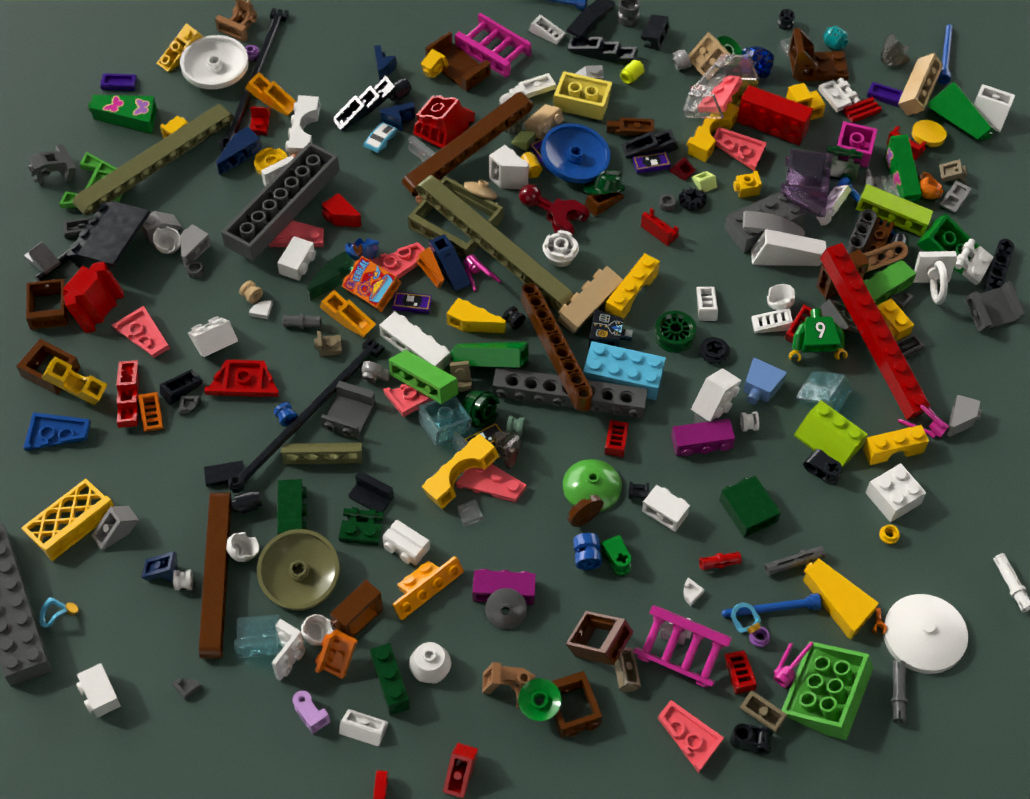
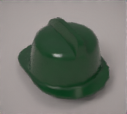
[584,170,625,195]

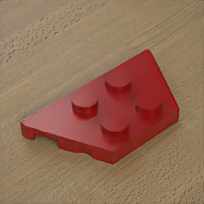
[204,360,279,397]

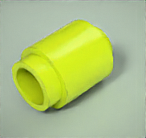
[620,60,644,84]

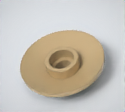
[464,180,497,200]

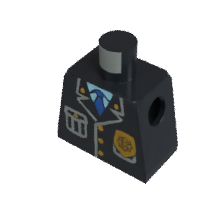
[588,310,633,349]

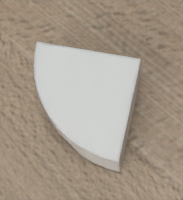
[249,300,273,319]
[683,577,704,606]

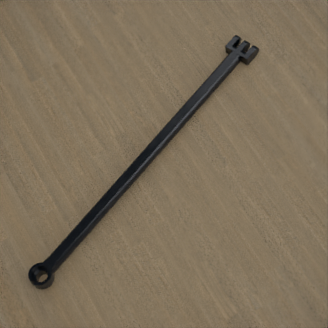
[219,8,289,152]
[228,337,385,493]

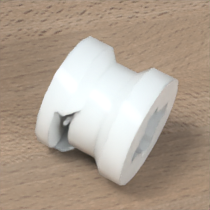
[740,411,759,432]
[173,569,193,591]

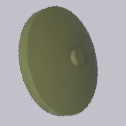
[257,529,340,611]

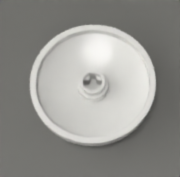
[180,35,249,89]
[883,594,968,674]

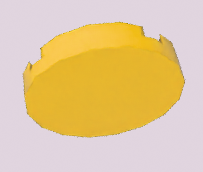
[912,120,947,147]
[254,147,288,176]

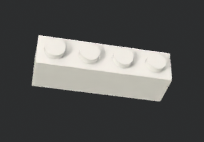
[379,311,450,370]

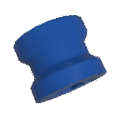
[274,402,298,426]

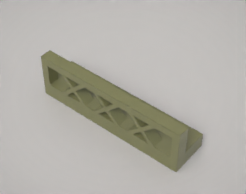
[281,443,362,465]

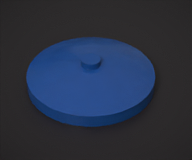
[541,123,610,183]

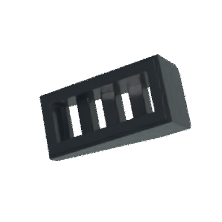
[160,369,203,405]

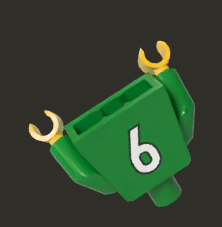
[789,308,848,362]

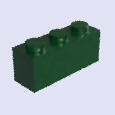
[277,479,307,535]
[370,643,410,716]

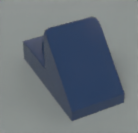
[374,45,397,82]
[380,102,415,132]
[141,551,178,583]

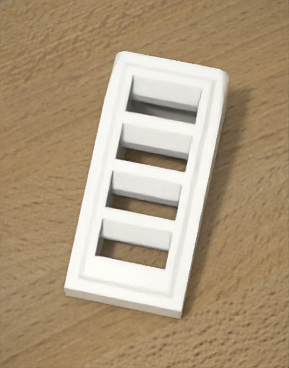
[529,15,566,45]
[696,287,718,321]
[751,308,793,333]

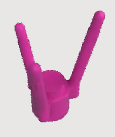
[463,255,501,291]
[898,405,949,438]
[773,642,813,688]

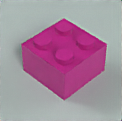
[837,121,877,168]

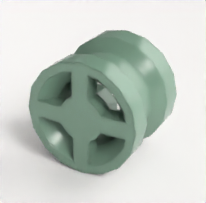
[506,415,525,437]

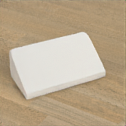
[339,709,388,746]

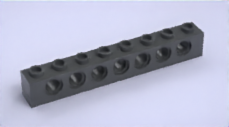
[492,367,648,418]

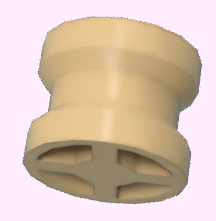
[239,280,263,304]

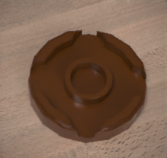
[567,495,604,527]

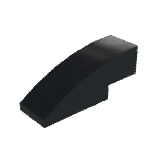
[621,128,679,159]

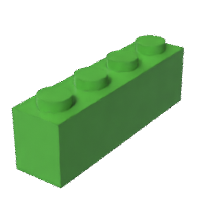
[844,259,916,306]
[388,350,459,404]

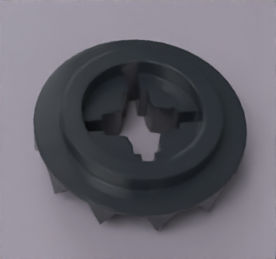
[679,187,707,211]
[700,337,730,364]

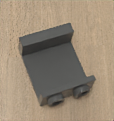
[964,281,1025,332]
[321,381,376,439]

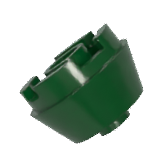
[462,391,500,428]

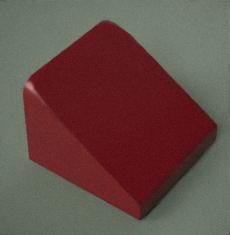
[669,157,696,181]

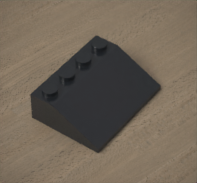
[66,201,151,269]

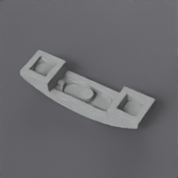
[743,211,805,237]

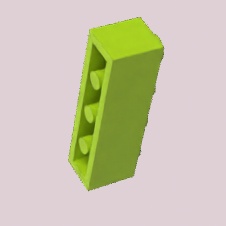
[856,184,933,237]

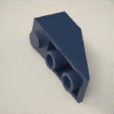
[215,127,262,175]
[429,234,471,292]

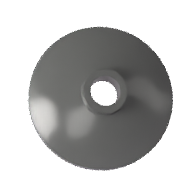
[485,588,527,630]

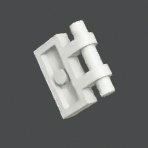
[818,78,861,112]
[955,239,994,285]

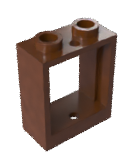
[816,249,870,300]
[26,279,68,330]
[16,339,81,395]
[330,580,383,638]
[566,611,634,666]
[551,671,602,737]

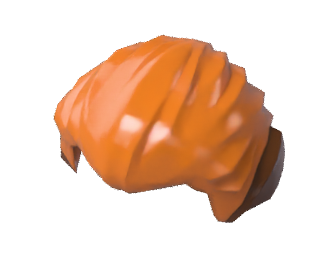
[918,172,944,200]

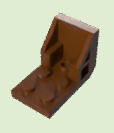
[788,28,849,81]

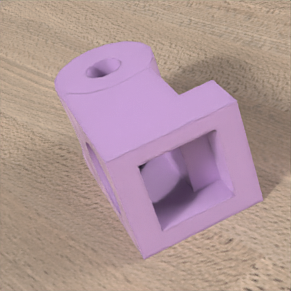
[293,691,330,734]

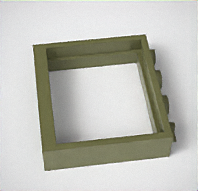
[408,176,503,259]

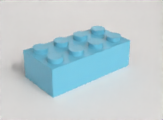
[583,341,666,400]

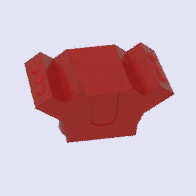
[413,95,475,148]
[63,261,124,333]

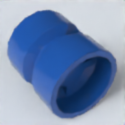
[573,533,602,570]

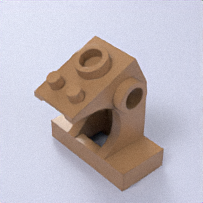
[215,0,257,43]
[482,662,535,708]

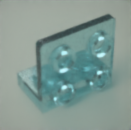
[796,371,852,413]
[234,614,280,658]

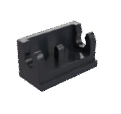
[641,14,670,51]

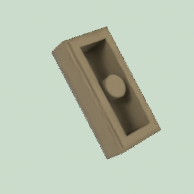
[614,647,641,692]
[739,690,788,734]

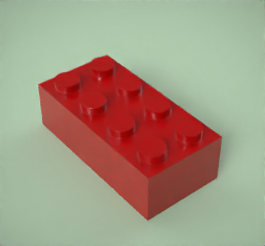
[737,85,813,145]

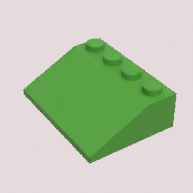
[782,641,874,740]

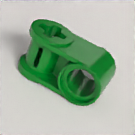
[600,535,631,576]

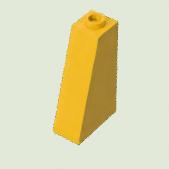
[803,558,879,640]

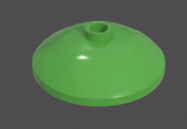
[563,459,622,512]

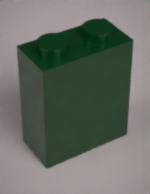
[719,475,781,538]

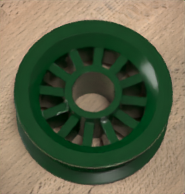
[654,311,697,353]

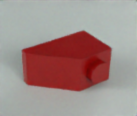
[322,193,362,227]
[443,743,479,799]

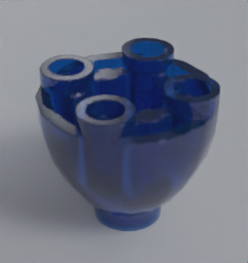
[741,46,774,80]

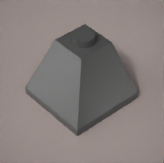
[820,299,861,335]

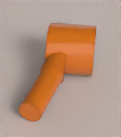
[872,608,887,635]

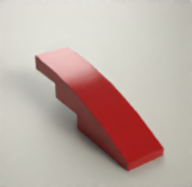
[116,360,139,428]

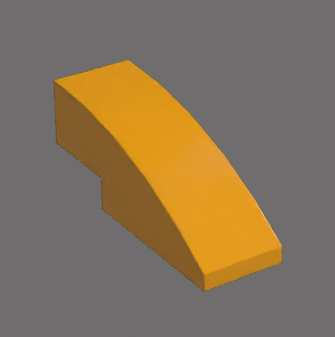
[245,72,296,116]
[320,290,376,337]

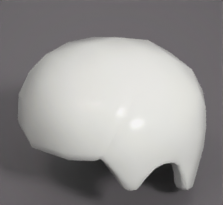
[153,226,181,254]
[767,284,795,310]
[226,532,260,562]
[301,614,334,646]

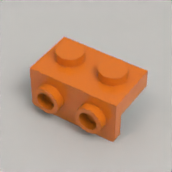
[315,629,358,679]

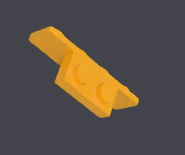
[392,556,464,620]

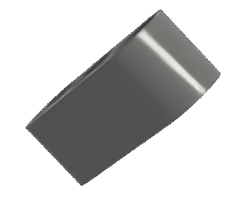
[847,209,877,254]

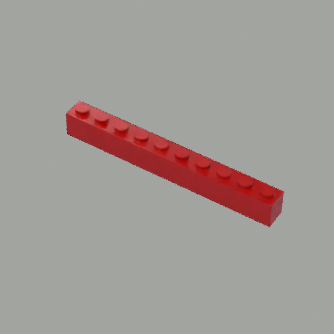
[820,243,931,420]

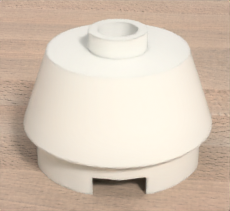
[543,230,579,267]
[409,642,451,684]

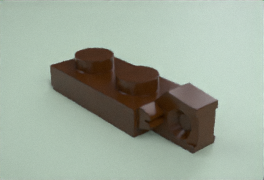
[607,117,655,136]

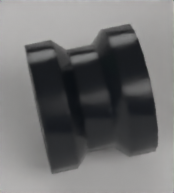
[777,9,795,30]
[502,306,526,330]

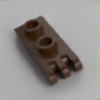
[862,217,895,260]

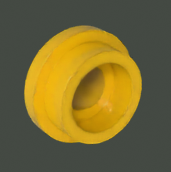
[879,525,900,544]

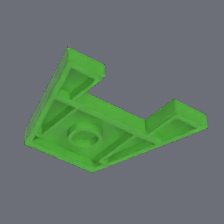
[59,152,123,209]

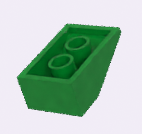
[917,214,979,274]

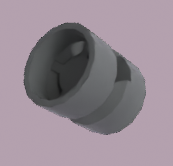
[618,0,640,27]

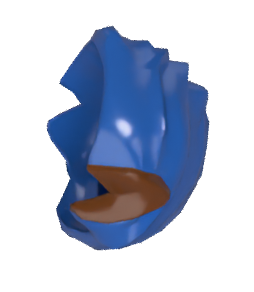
[345,238,379,261]

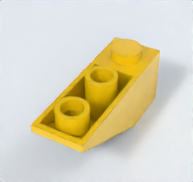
[157,23,204,72]
[446,298,506,333]

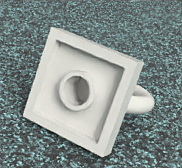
[913,251,957,305]

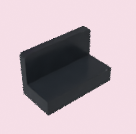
[348,470,394,512]

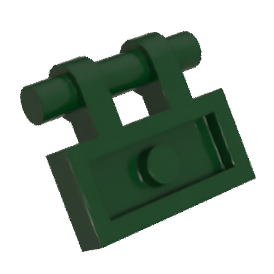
[822,145,863,181]
[339,507,384,546]

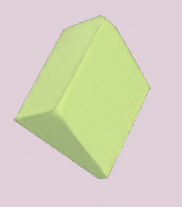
[511,131,535,151]
[692,171,717,193]

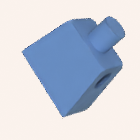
[743,358,787,405]

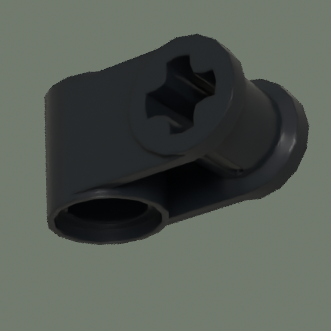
[803,449,842,485]
[730,723,773,754]

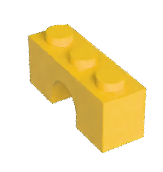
[42,357,108,405]
[863,425,929,465]

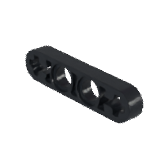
[984,239,1014,292]

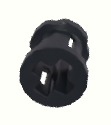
[628,481,649,499]

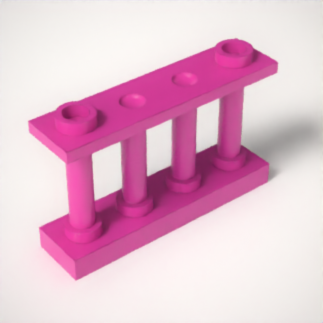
[455,13,531,77]
[633,605,732,688]

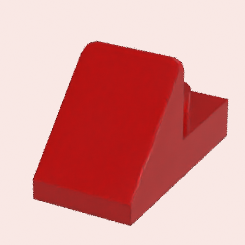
[250,106,271,135]

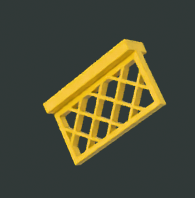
[21,479,114,561]

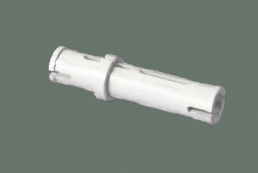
[993,553,1030,612]

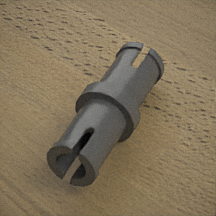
[283,314,322,329]

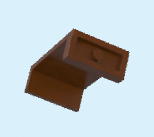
[425,31,491,92]

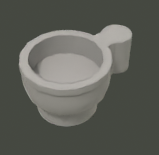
[672,49,692,70]
[362,361,390,383]

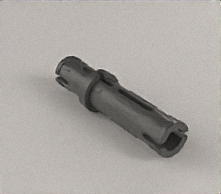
[764,546,826,576]
[891,660,908,724]

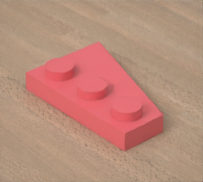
[269,220,324,247]
[112,306,170,358]

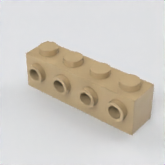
[898,53,943,116]
[557,266,623,335]

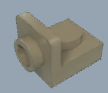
[939,159,968,183]
[314,331,342,357]
[450,360,472,392]

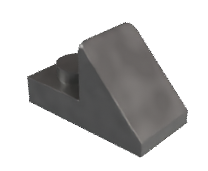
[24,242,61,274]

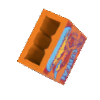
[342,256,402,313]

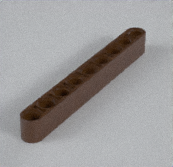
[402,92,534,197]
[521,283,593,412]
[199,492,232,659]

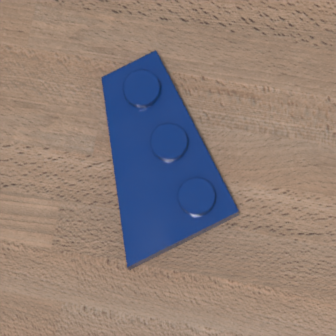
[23,412,91,451]

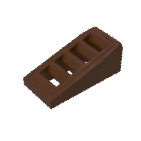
[584,193,624,216]

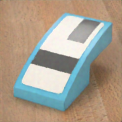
[363,122,397,153]

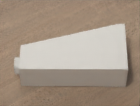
[751,229,826,266]

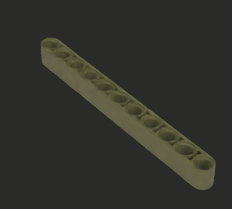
[72,104,233,216]
[416,175,574,311]

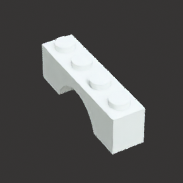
[286,95,320,156]

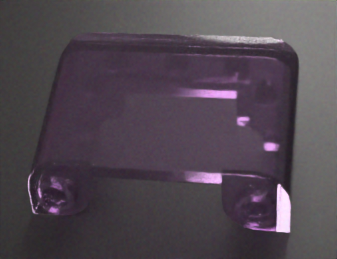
[780,149,833,218]

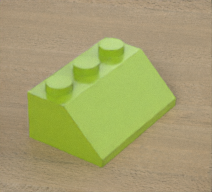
[794,400,868,468]

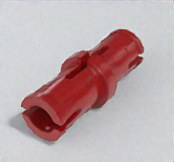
[699,551,742,571]

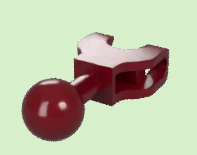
[519,184,590,236]

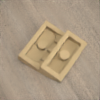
[688,32,730,80]

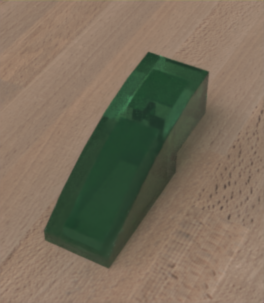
[307,251,353,301]

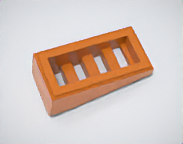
[416,247,444,288]
[138,392,164,432]

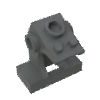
[28,144,76,186]

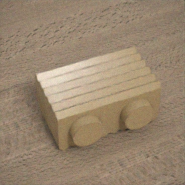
[524,104,564,140]

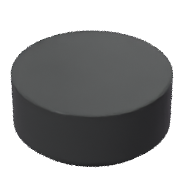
[658,194,676,212]
[185,260,205,279]

